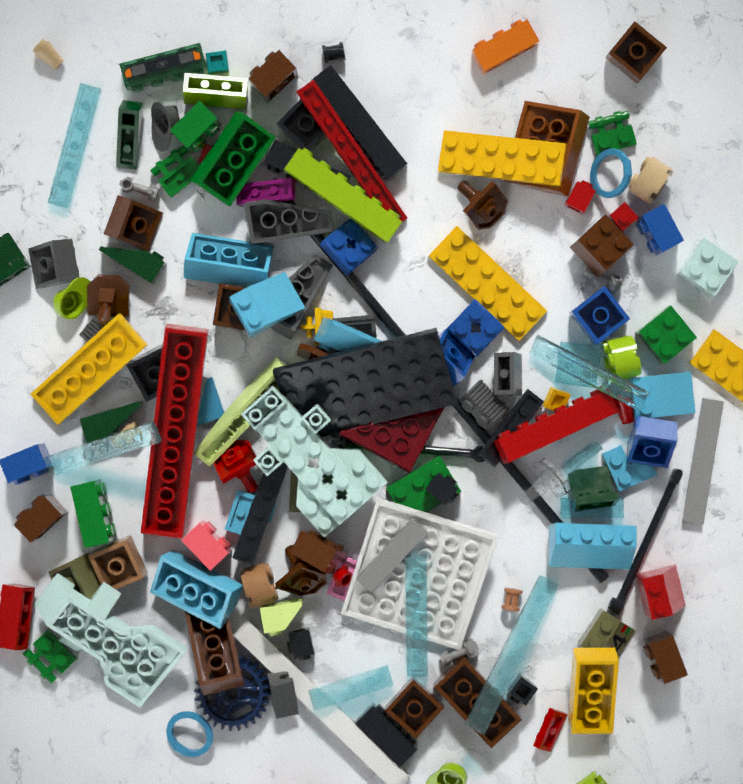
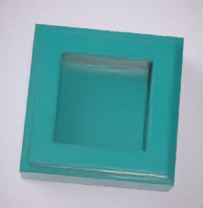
[205,50,229,75]

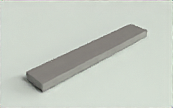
[682,398,724,525]

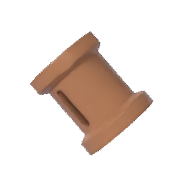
[501,587,523,611]

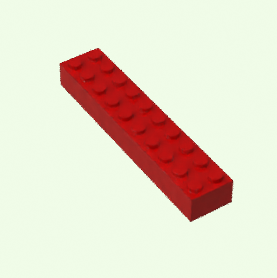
[140,323,209,538]

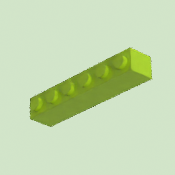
[283,148,402,243]

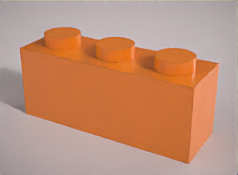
[472,19,539,75]

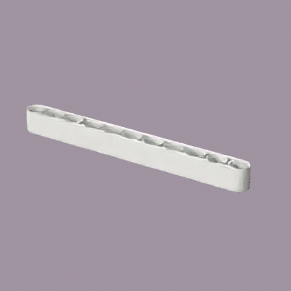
[234,619,411,784]

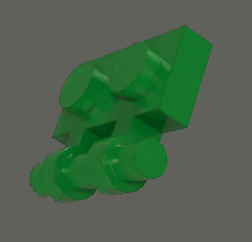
[588,111,637,156]
[150,145,199,198]
[23,629,78,684]

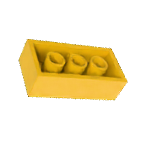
[568,648,619,734]

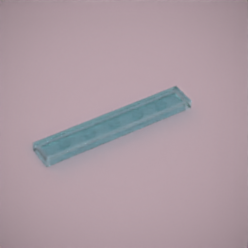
[47,83,101,209]
[529,335,650,411]
[49,421,162,475]
[405,555,428,677]

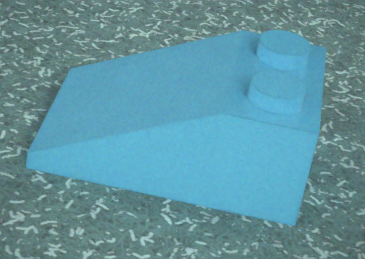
[230,272,305,338]
[629,372,696,419]

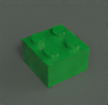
[170,101,221,154]
[635,305,697,365]

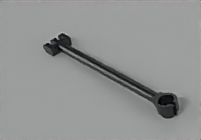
[331,433,485,462]
[608,468,683,615]

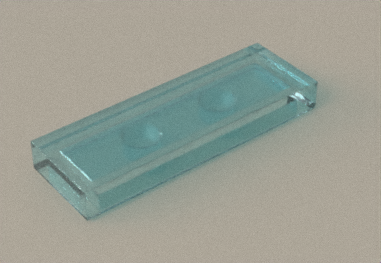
[560,497,624,518]

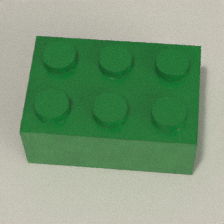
[386,455,462,513]
[70,479,117,548]

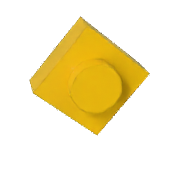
[542,387,571,410]

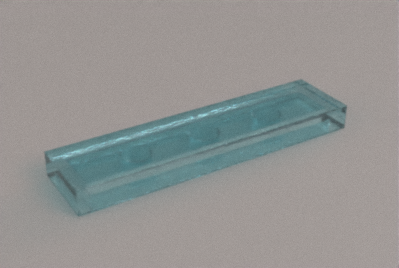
[308,665,394,711]

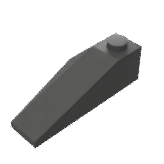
[244,199,334,244]
[271,255,333,340]

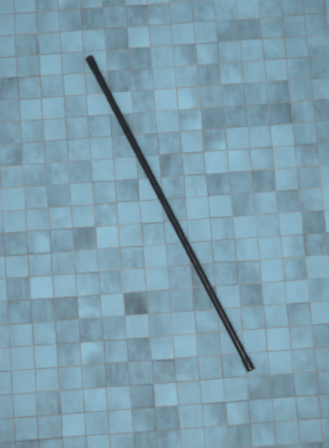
[273,178,609,583]

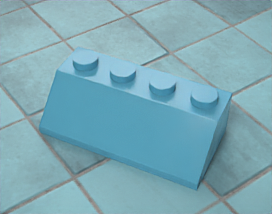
[184,233,274,288]
[314,317,381,352]
[549,523,637,570]
[150,550,243,629]

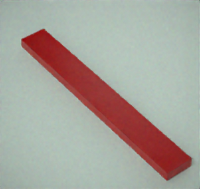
[296,80,408,222]

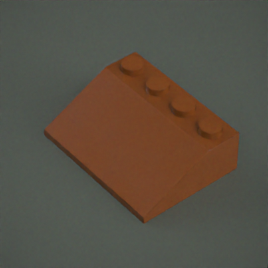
[503,101,590,197]

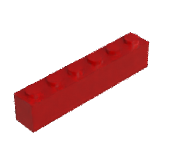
[494,388,619,464]

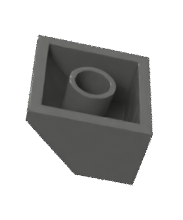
[28,239,79,289]

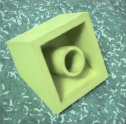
[260,597,304,636]

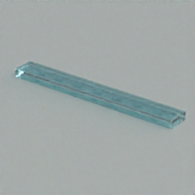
[465,575,559,734]

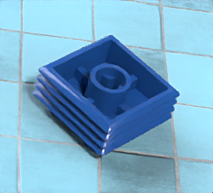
[320,218,378,275]
[447,299,504,357]

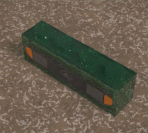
[119,43,208,93]

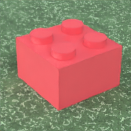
[181,520,231,571]

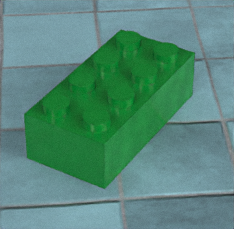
[190,111,276,207]

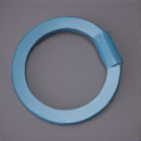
[590,149,632,198]
[166,711,214,757]

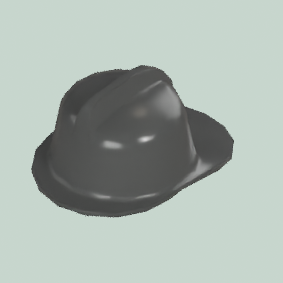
[151,102,180,152]

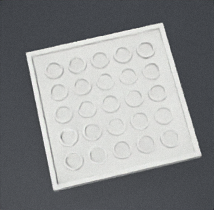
[341,498,498,650]

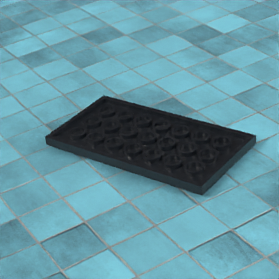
[273,327,458,437]

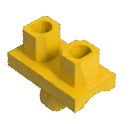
[300,308,333,346]

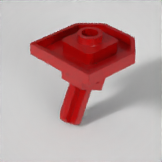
[213,440,258,493]

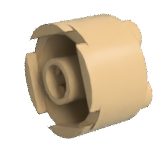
[628,156,674,205]

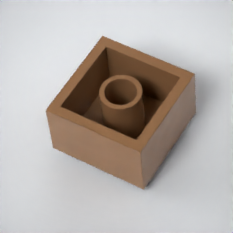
[88,535,148,589]

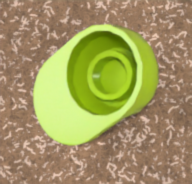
[53,277,90,320]
[426,762,468,784]

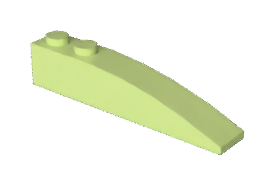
[194,356,286,467]

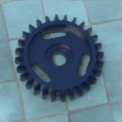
[194,654,271,731]

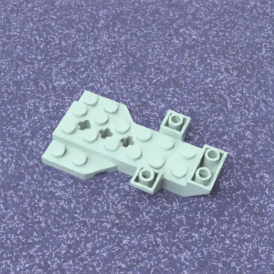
[241,386,388,537]
[34,573,187,707]

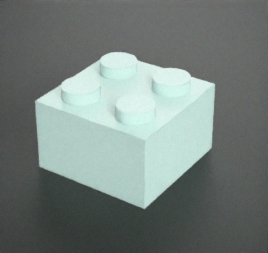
[677,238,739,297]

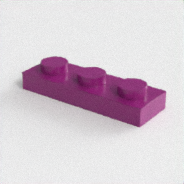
[236,177,296,207]

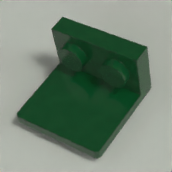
[0,232,31,287]
[567,466,618,512]

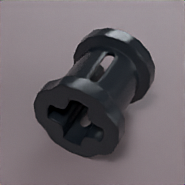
[322,42,346,64]

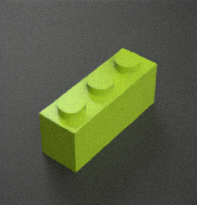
[183,73,248,109]

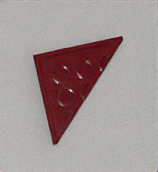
[339,407,445,473]

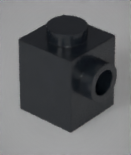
[425,472,459,505]
[287,627,315,661]
[507,673,538,706]

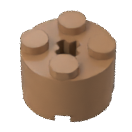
[240,562,279,609]

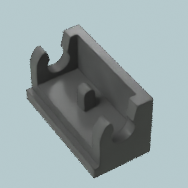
[333,314,377,338]
[267,671,299,719]

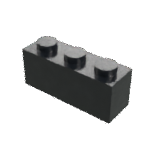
[355,702,418,767]

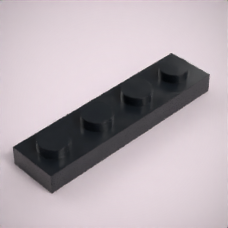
[477,389,544,467]

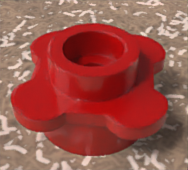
[332,565,353,587]

